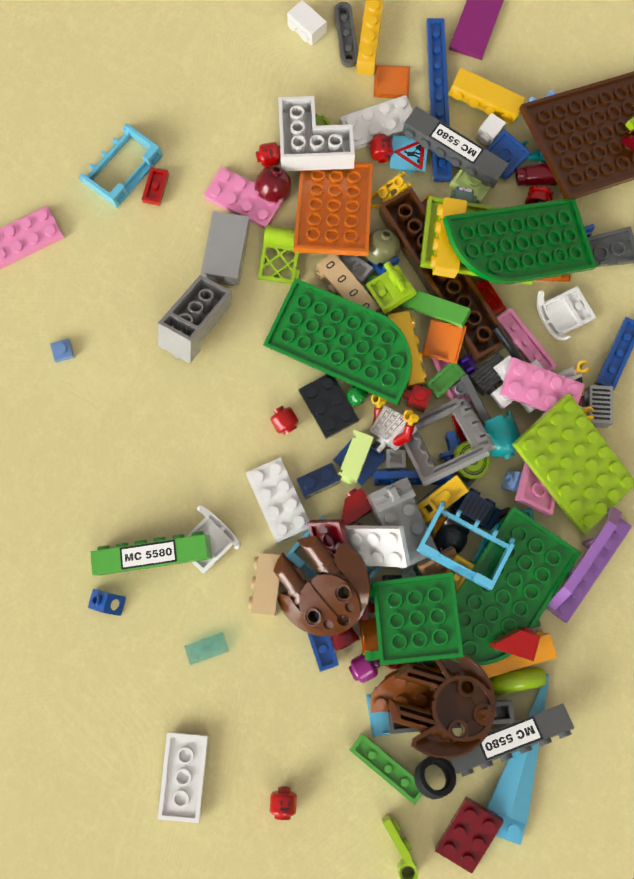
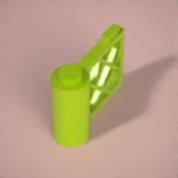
[258,225,300,284]

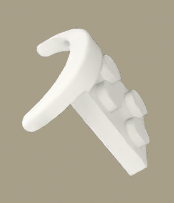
[537,286,596,341]
[186,505,241,574]

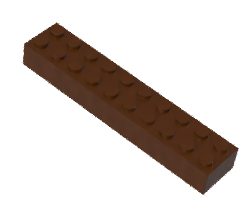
[379,187,511,364]

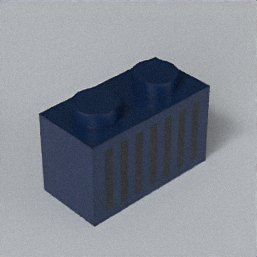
[297,463,340,500]
[450,488,501,530]

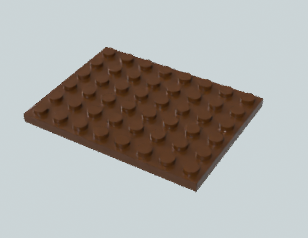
[519,71,634,201]

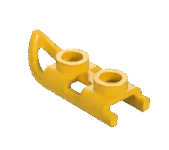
[371,171,413,208]

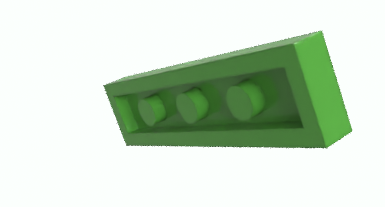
[349,733,423,805]

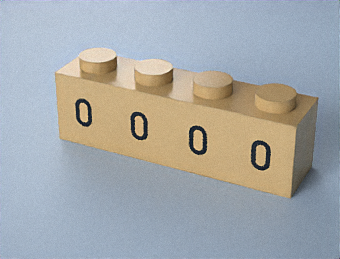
[316,254,380,312]

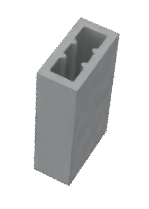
[201,211,251,286]

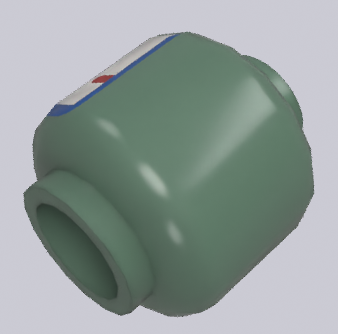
[450,186,477,204]

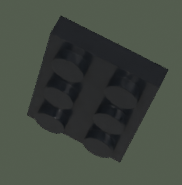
[298,374,359,439]

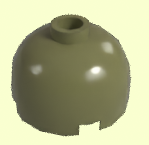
[365,229,401,265]

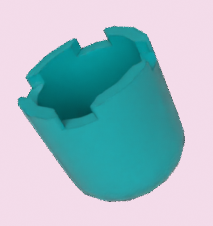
[483,411,521,460]

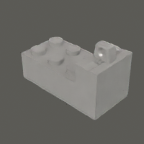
[158,275,232,363]
[366,477,438,569]

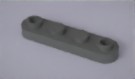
[334,2,358,67]

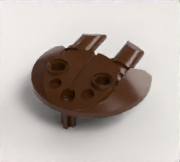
[273,535,371,636]
[389,654,496,758]

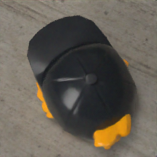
[433,513,471,554]

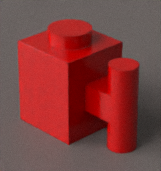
[402,384,432,413]

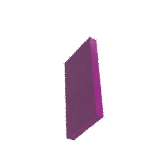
[449,0,504,60]

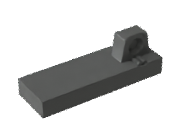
[453,374,491,426]

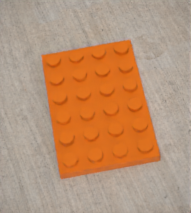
[293,162,373,256]

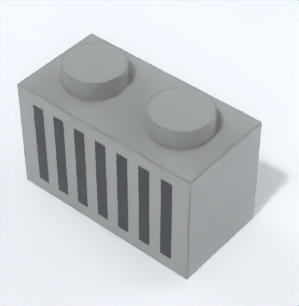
[584,385,613,428]

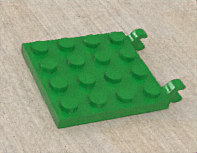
[365,572,465,666]

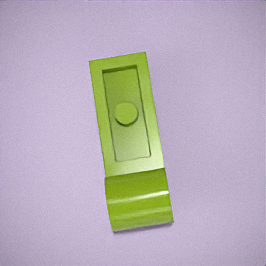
[382,814,418,879]

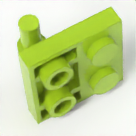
[365,262,417,314]

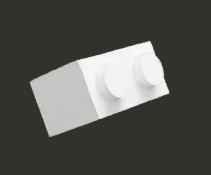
[287,0,327,46]

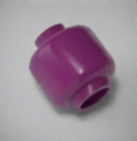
[349,654,380,683]

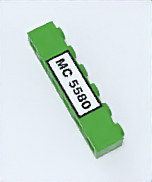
[90,531,213,576]

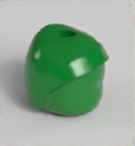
[347,386,368,406]

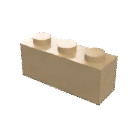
[248,553,280,616]

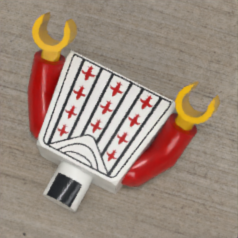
[370,395,419,454]

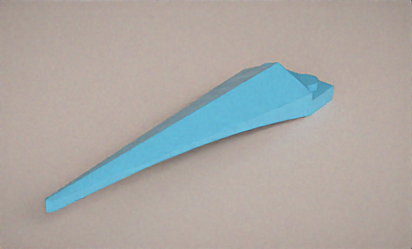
[485,674,549,845]

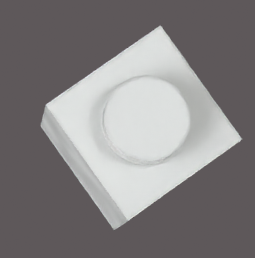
[476,113,506,146]

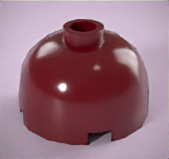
[254,166,291,202]

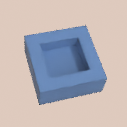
[50,338,75,363]

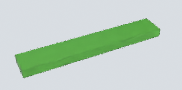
[364,275,471,328]

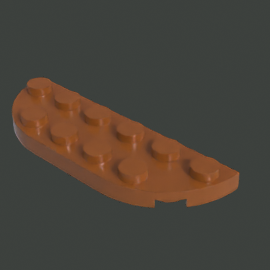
[370,665,471,713]

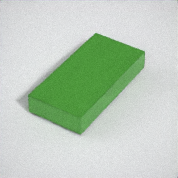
[424,362,466,399]

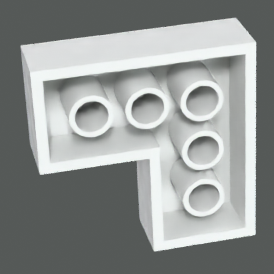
[278,96,355,171]

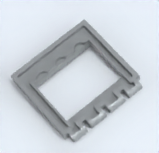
[404,397,495,487]

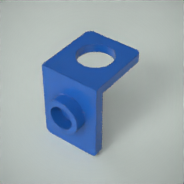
[88,589,126,616]

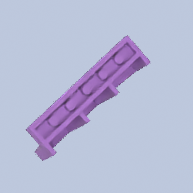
[546,506,632,623]

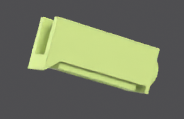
[338,429,374,484]

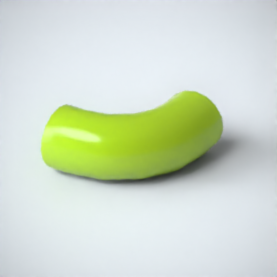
[490,667,547,696]

